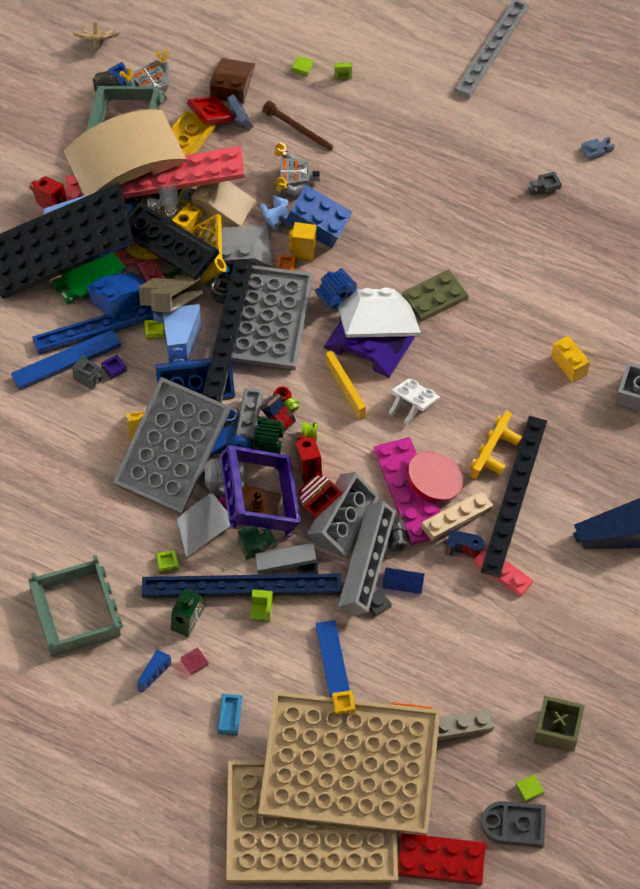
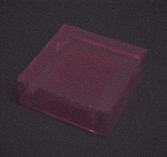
[180,647,209,676]

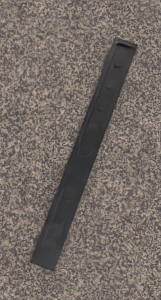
[203,260,253,403]
[481,416,547,578]

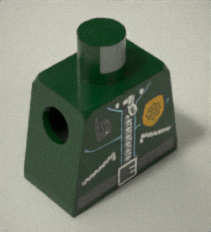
[171,589,205,637]

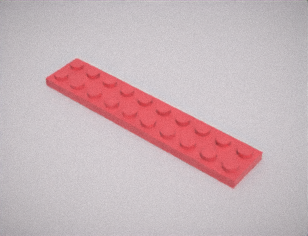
[66,146,245,201]

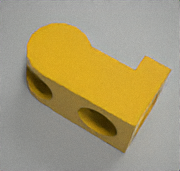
[172,203,203,232]

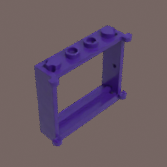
[220,445,301,537]

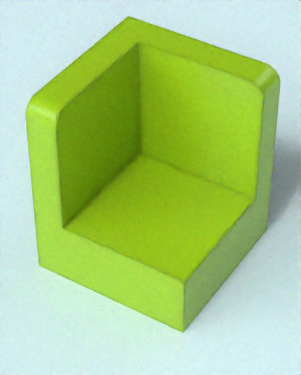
[250,590,273,622]

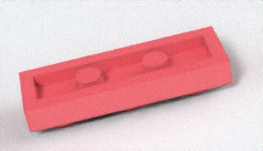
[474,547,533,597]

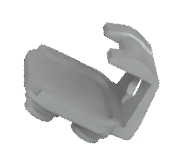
[205,459,244,496]

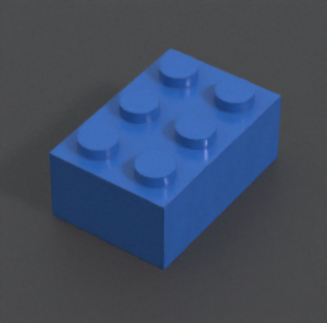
[285,185,352,248]

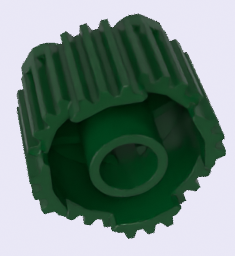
[254,417,285,454]

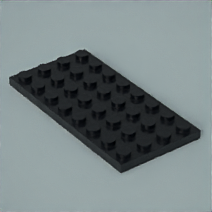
[0,182,134,299]

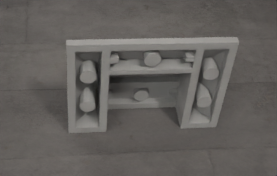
[197,224,273,268]

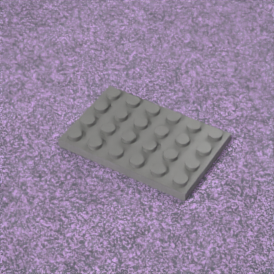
[231,265,313,370]
[113,377,231,514]

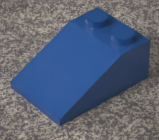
[87,272,147,319]

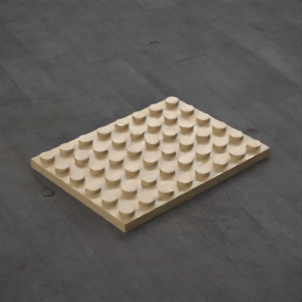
[258,691,440,835]
[226,761,398,883]

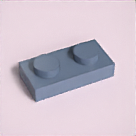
[228,94,254,131]

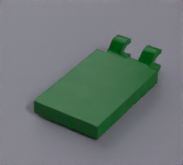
[52,253,127,305]

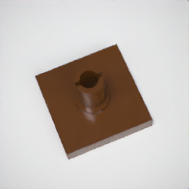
[242,485,282,530]

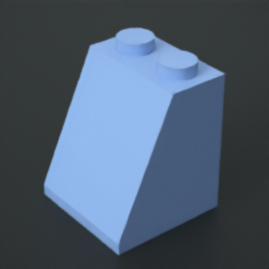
[162,304,201,362]

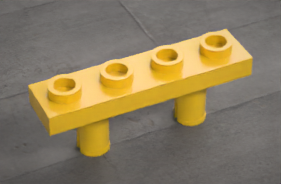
[469,410,522,480]

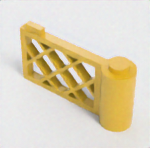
[190,214,226,284]

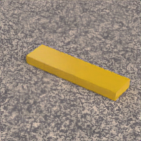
[325,350,366,420]

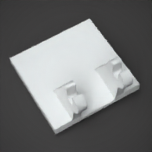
[388,379,440,426]

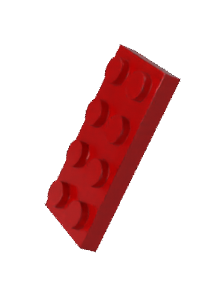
[398,833,486,886]

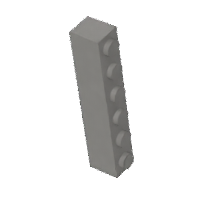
[338,501,396,616]

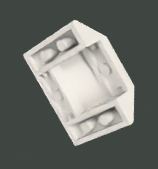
[338,288,421,338]

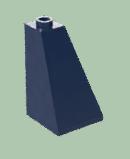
[573,498,640,549]

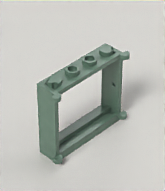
[86,86,164,131]
[28,555,123,656]

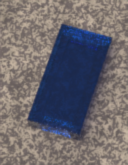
[382,568,425,594]

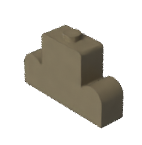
[139,274,203,312]

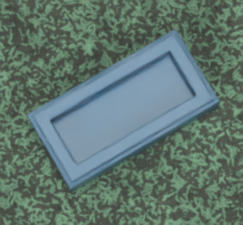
[217,694,243,736]

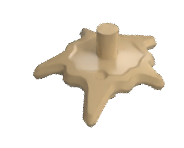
[72,22,120,48]

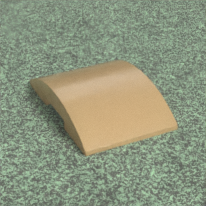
[64,109,187,196]

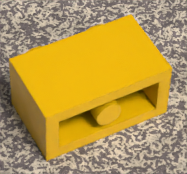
[289,222,316,261]
[551,335,590,382]

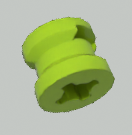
[301,422,318,441]

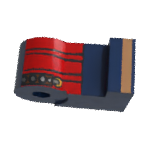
[259,393,296,432]
[445,529,484,558]

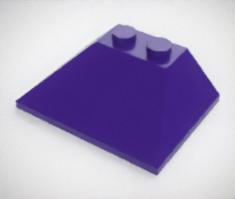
[324,321,415,378]

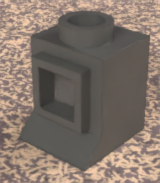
[72,355,103,389]

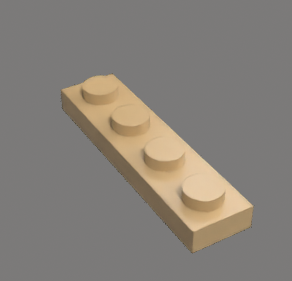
[421,491,493,541]

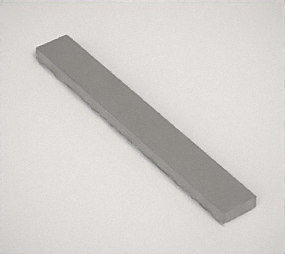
[454,0,529,99]

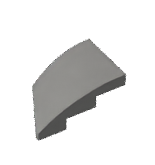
[176,493,230,559]

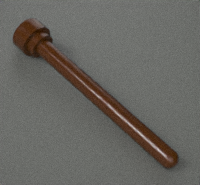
[262,100,333,150]

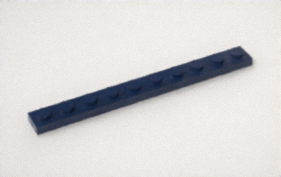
[142,573,342,598]

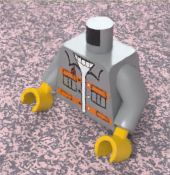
[120,49,170,104]
[274,142,320,197]

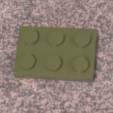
[402,269,468,322]

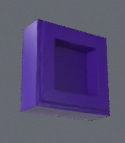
[101,355,127,380]

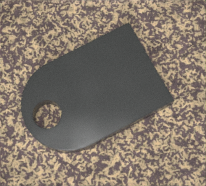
[481,801,546,848]

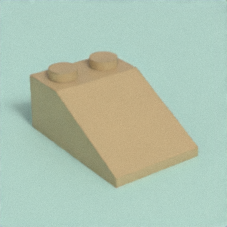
[192,181,256,227]

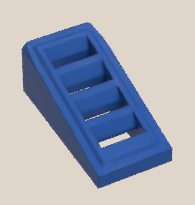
[138,650,172,693]

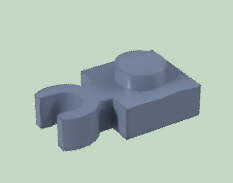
[581,137,615,160]

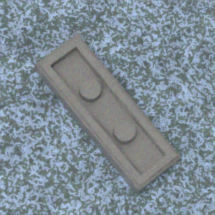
[235,388,263,442]
[256,543,317,574]

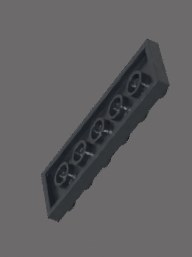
[128,202,220,280]

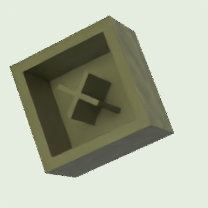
[534,695,585,752]

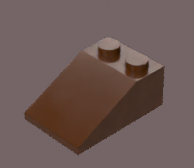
[210,58,255,104]

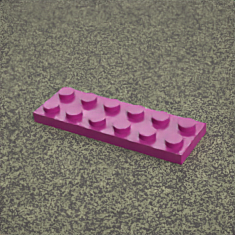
[374,437,448,546]

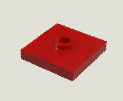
[187,96,235,125]

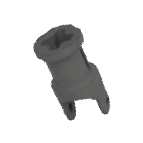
[389,515,408,551]

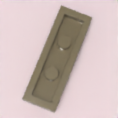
[437,709,494,741]

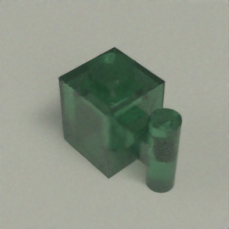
[238,526,277,560]

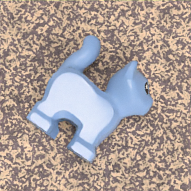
[259,195,292,232]

